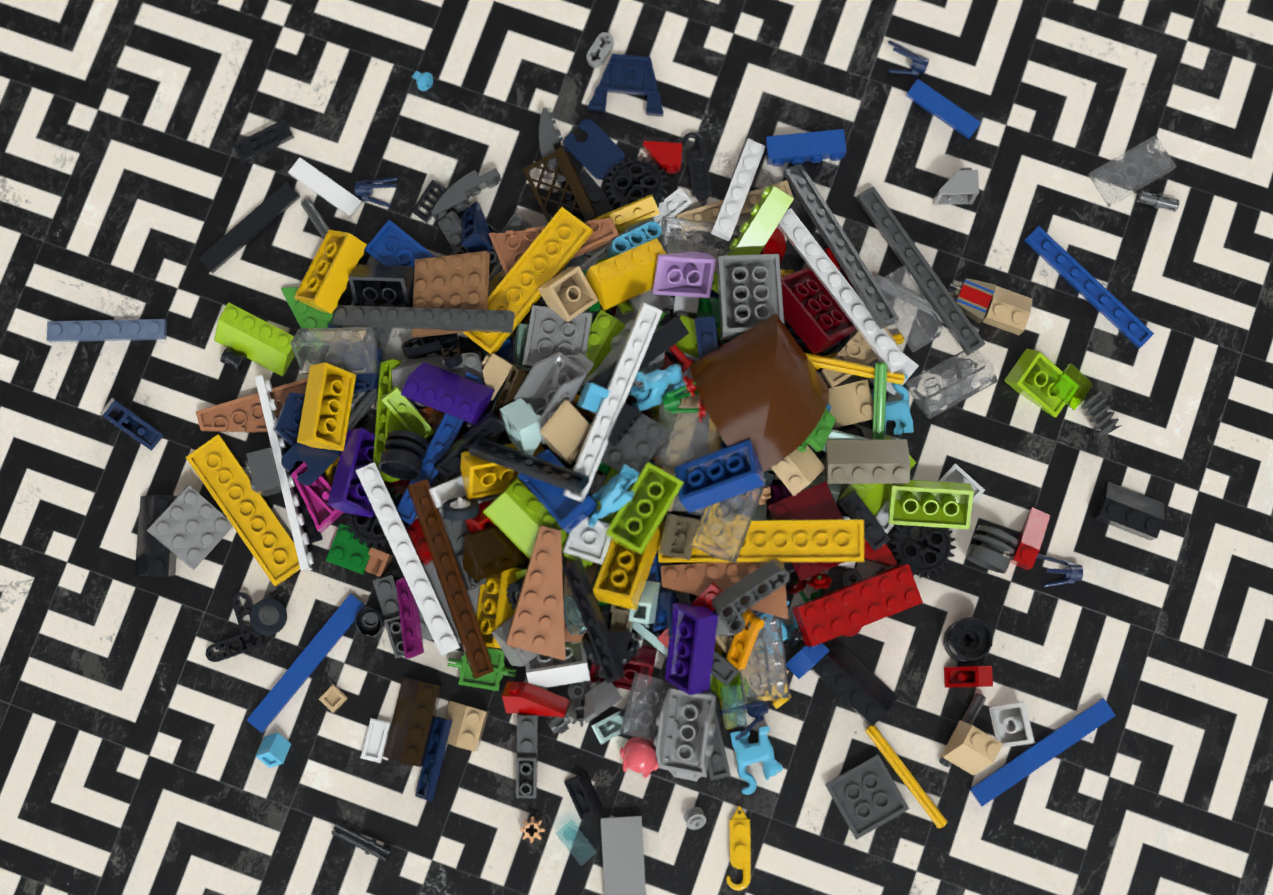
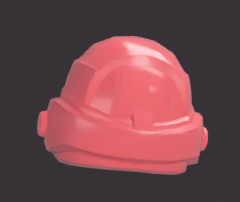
[619,736,659,778]

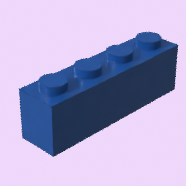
[765,129,846,167]

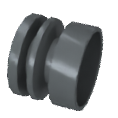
[966,525,1018,574]

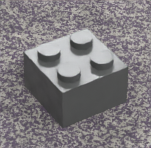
[245,447,282,497]

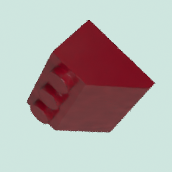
[589,646,657,692]

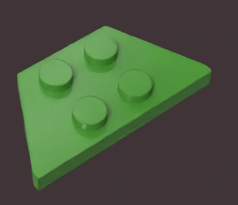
[281,287,339,355]

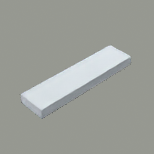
[288,158,362,218]

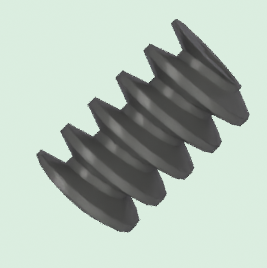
[1081,392,1122,436]

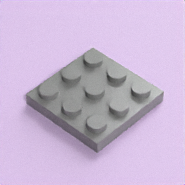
[523,305,593,367]
[147,485,233,570]

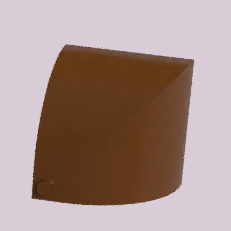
[690,313,829,472]

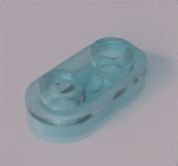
[563,595,586,636]

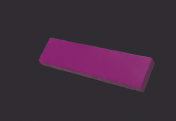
[396,577,424,659]

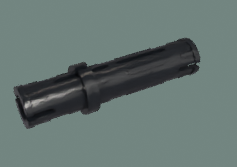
[331,822,392,862]

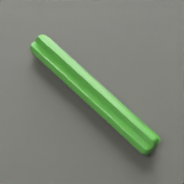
[872,362,887,439]

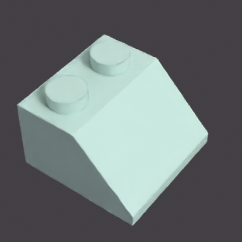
[500,398,542,455]

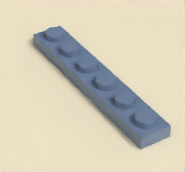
[47,319,167,342]

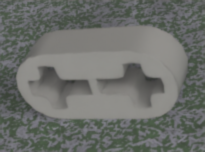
[587,32,614,68]

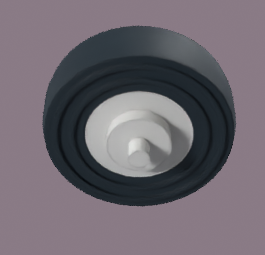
[442,497,480,521]

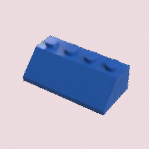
[674,439,765,513]

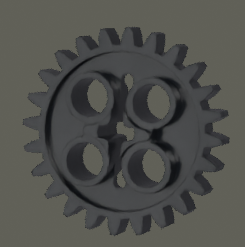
[605,156,668,208]
[345,484,410,549]
[889,525,956,578]

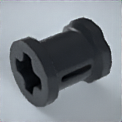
[220,347,247,371]

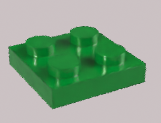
[325,523,374,575]

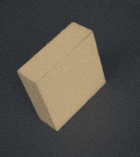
[319,684,348,713]

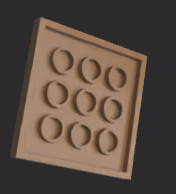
[411,251,490,338]

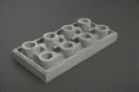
[601,816,646,895]

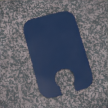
[563,119,625,180]
[281,442,341,486]

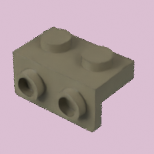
[659,513,699,560]

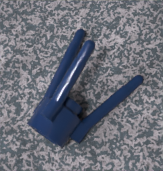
[888,40,929,77]
[355,177,398,207]
[1037,554,1083,588]
[652,592,679,638]
[720,699,769,740]

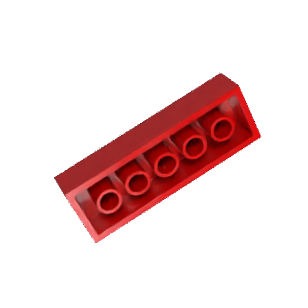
[792,564,923,647]

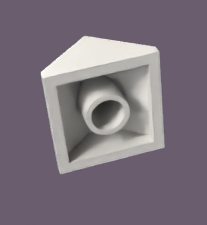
[989,702,1034,748]

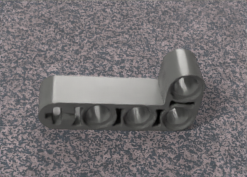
[712,560,790,634]

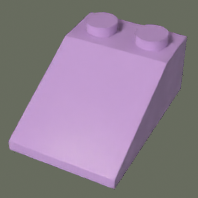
[652,251,716,298]

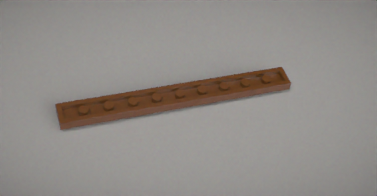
[407,479,494,679]

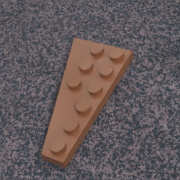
[488,218,619,275]
[196,378,308,433]
[505,525,566,661]

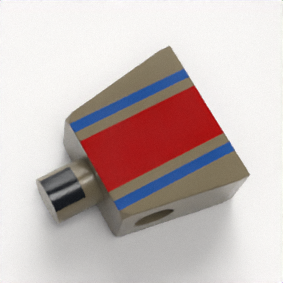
[947,278,997,323]

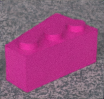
[291,462,343,533]

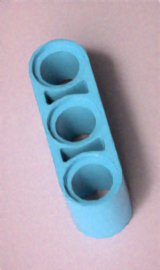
[608,221,662,258]

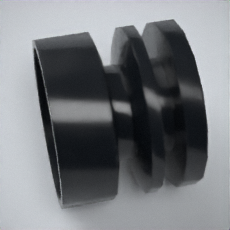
[379,430,429,481]
[943,617,993,663]

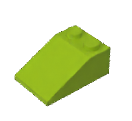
[1004,349,1078,418]

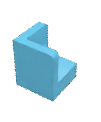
[577,382,610,413]
[255,732,291,768]

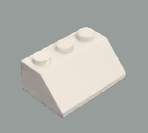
[526,641,590,688]

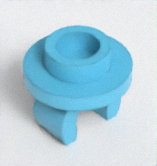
[412,71,433,91]

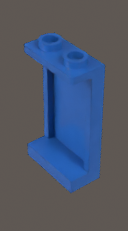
[518,449,599,533]

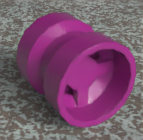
[767,484,792,504]

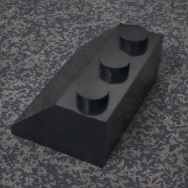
[348,264,414,307]
[1093,481,1164,541]

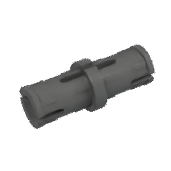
[1137,190,1180,212]

